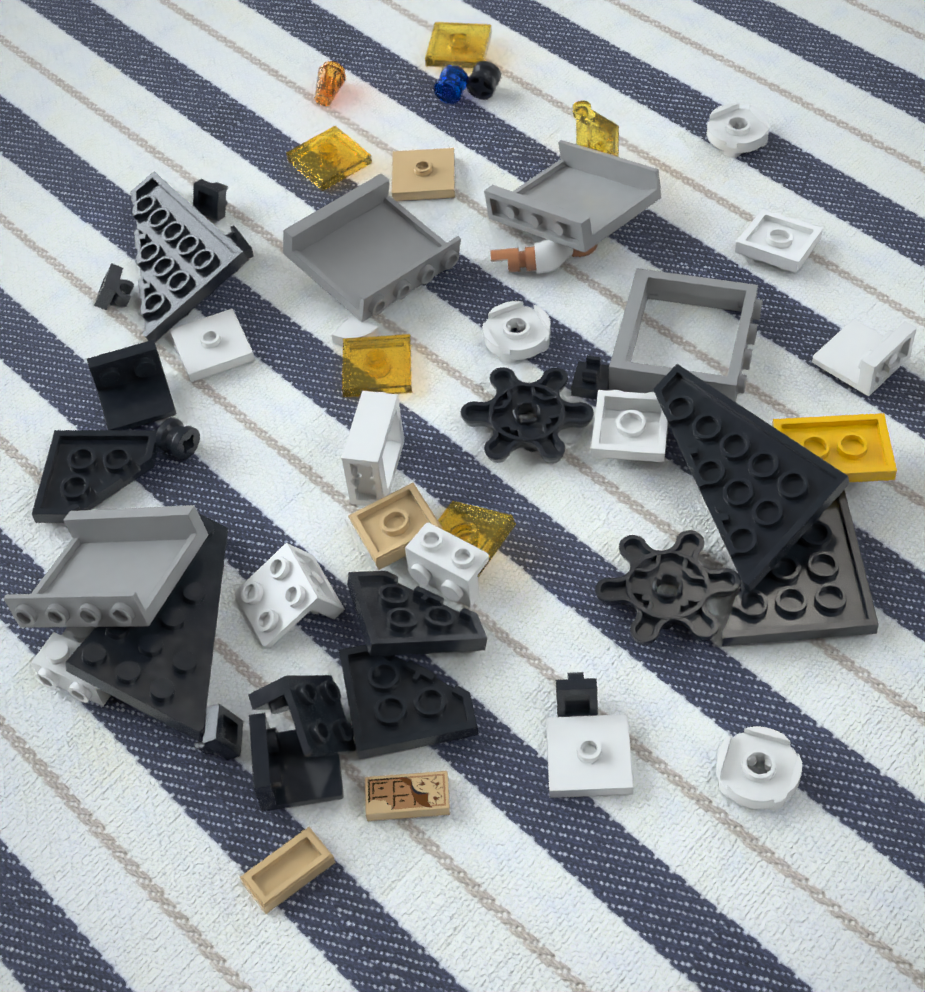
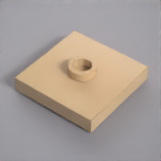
[392,148,455,201]
[348,483,443,570]

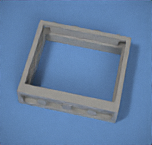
[609,268,763,402]

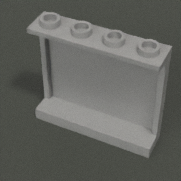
[484,140,661,253]
[283,173,461,322]
[3,505,208,628]

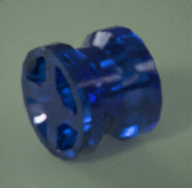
[433,65,469,104]

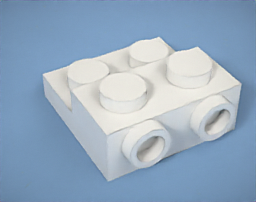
[591,390,668,462]
[31,627,111,706]

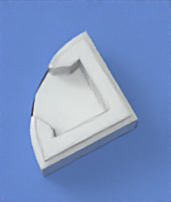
[332,314,380,346]

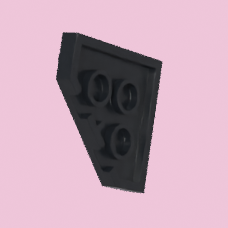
[32,430,159,523]
[347,571,487,657]
[339,644,479,760]

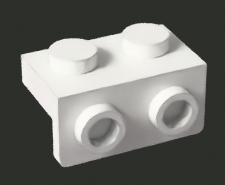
[405,523,489,607]

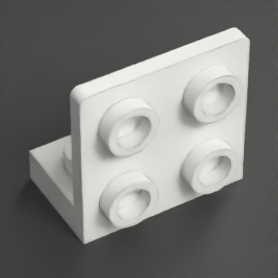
[812,320,917,396]
[235,543,345,648]

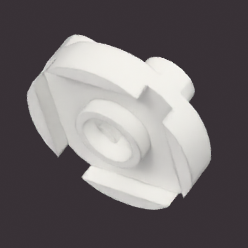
[707,103,769,158]
[482,301,551,364]
[716,726,802,810]

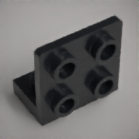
[87,340,177,430]
[248,675,356,757]
[249,713,344,812]

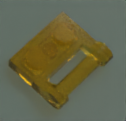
[572,100,619,157]

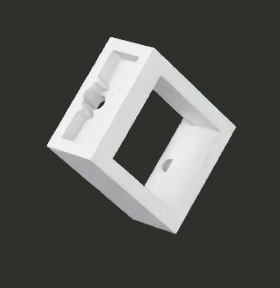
[342,391,404,506]

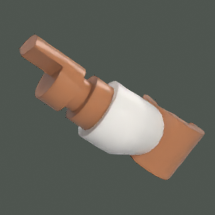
[491,239,597,274]

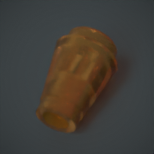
[314,61,346,107]

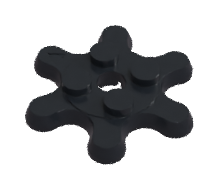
[460,367,594,464]
[595,530,741,646]

